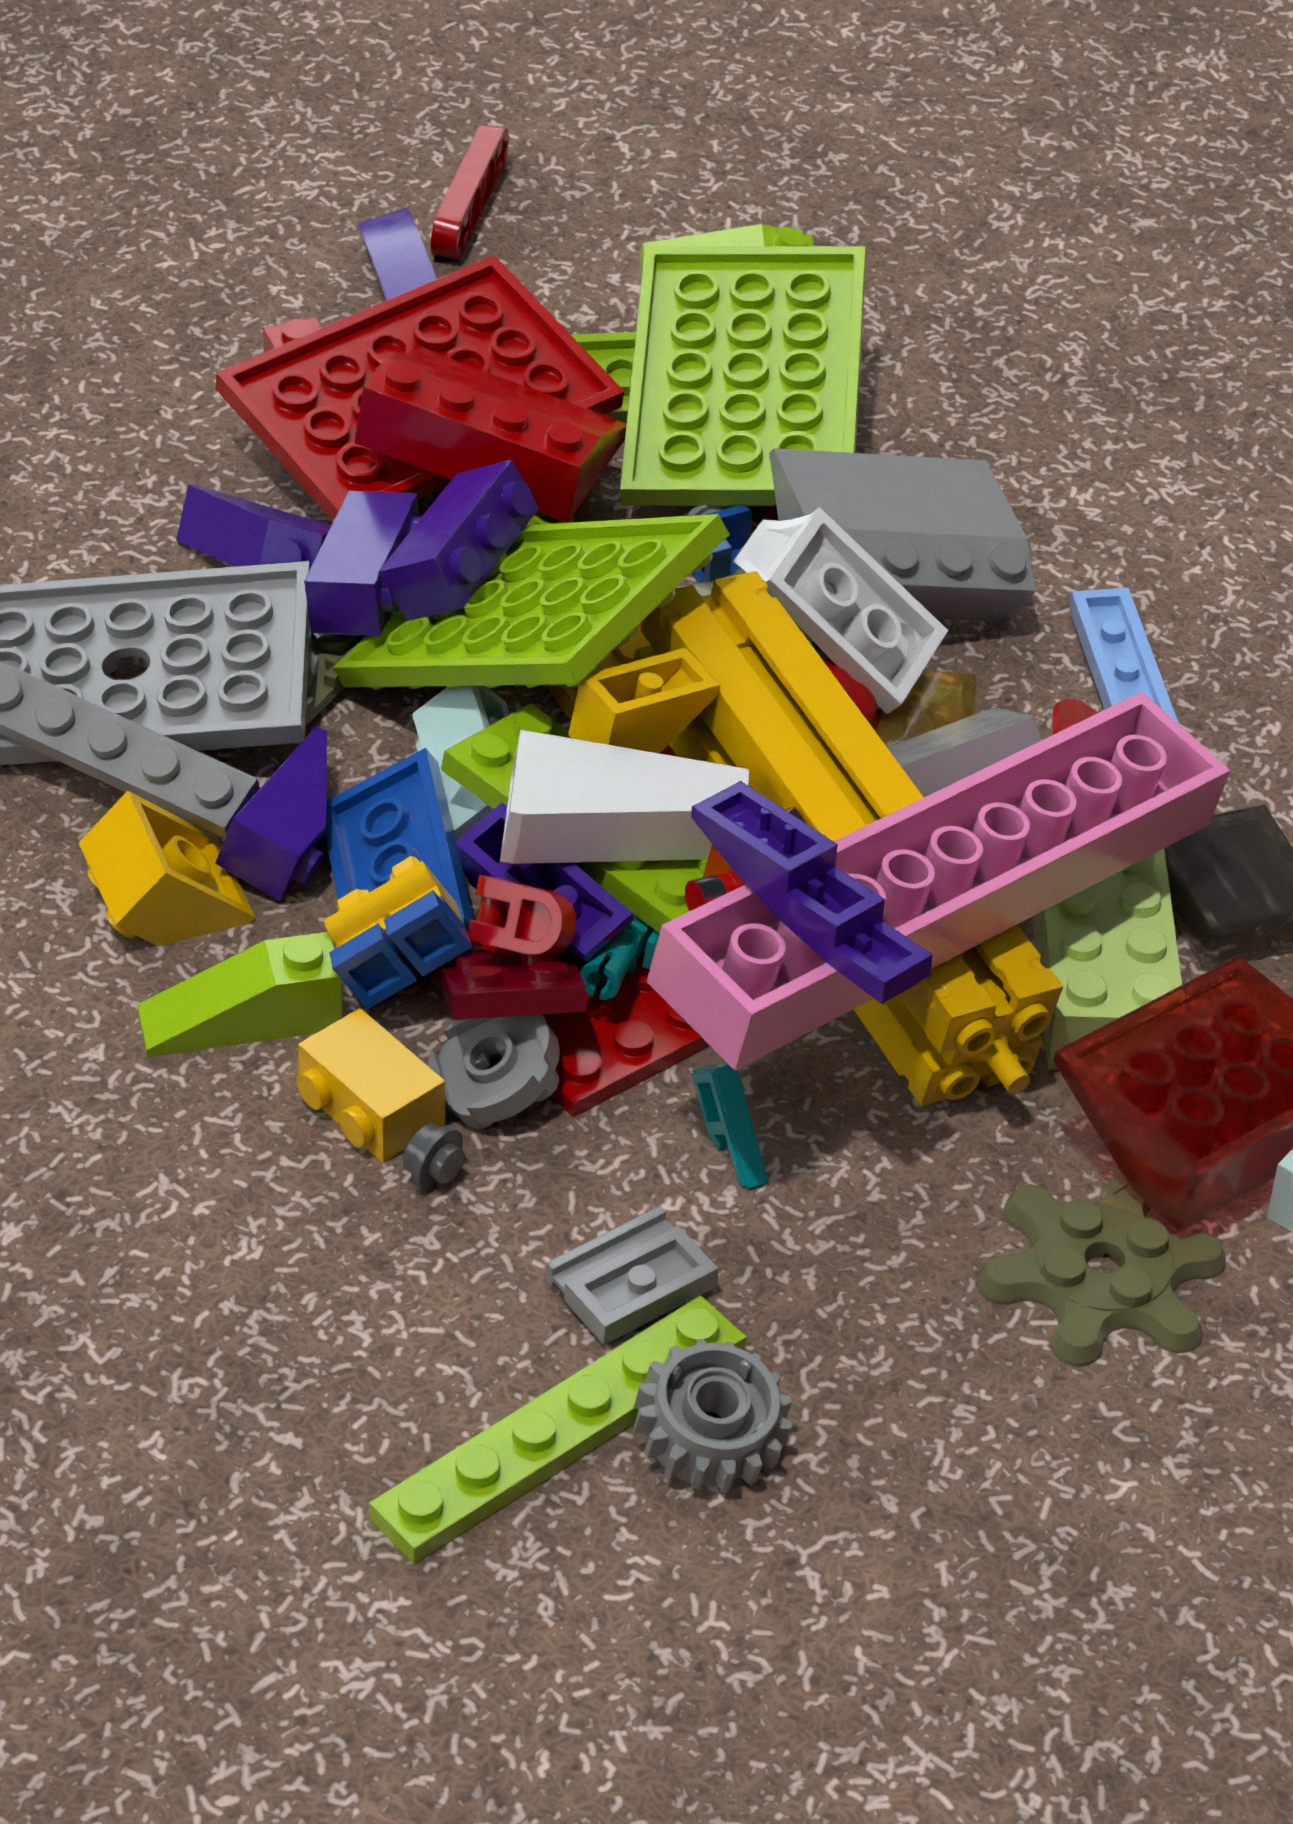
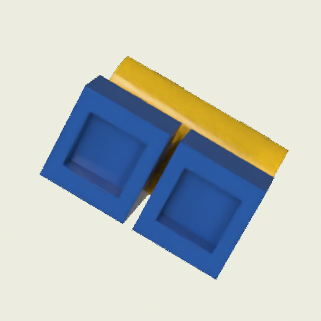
[323,856,472,1010]

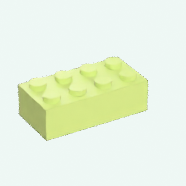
[1032,849,1187,1073]

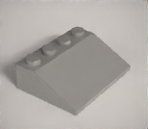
[769,448,1036,621]

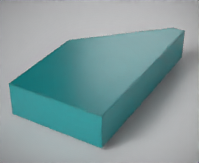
[691,1063,769,1189]

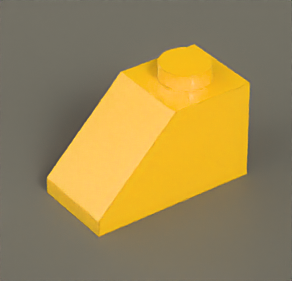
[568,647,721,754]

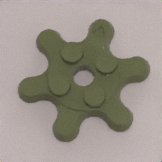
[977,1173,1226,1367]

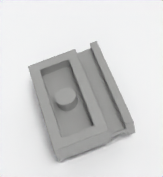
[546,1206,719,1345]

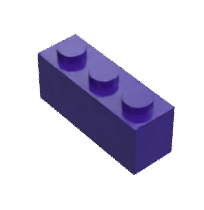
[378,459,539,621]
[304,491,422,636]

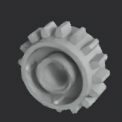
[634,1339,792,1492]

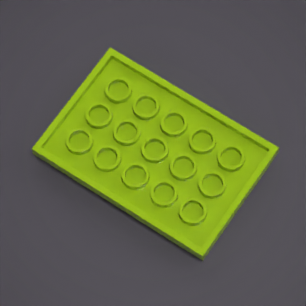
[620,246,866,506]
[332,514,730,689]

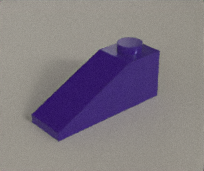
[176,484,332,568]
[215,726,327,901]
[455,802,634,962]

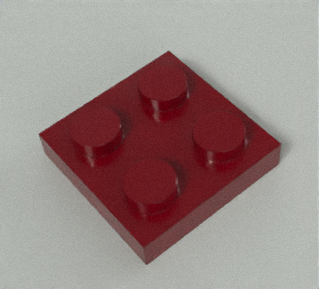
[440,949,587,1020]

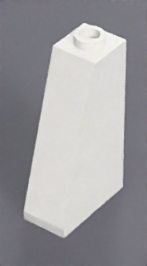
[500,730,749,864]

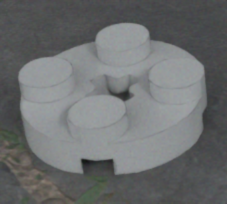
[427,1015,560,1130]

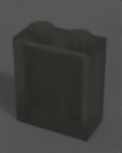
[1164,805,1293,972]

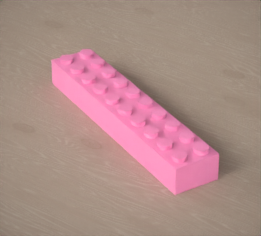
[647,692,1231,1070]

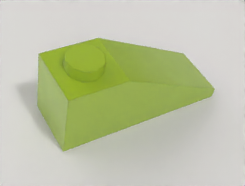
[137,932,342,1057]

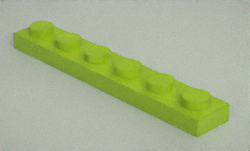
[369,1295,746,1564]

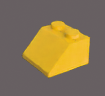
[78,791,256,946]

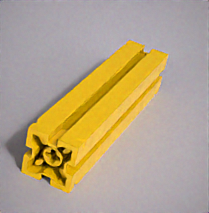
[633,571,1064,1106]

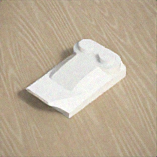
[733,507,948,714]

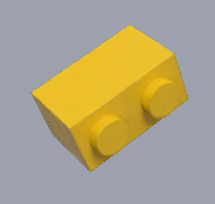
[296,1008,445,1163]

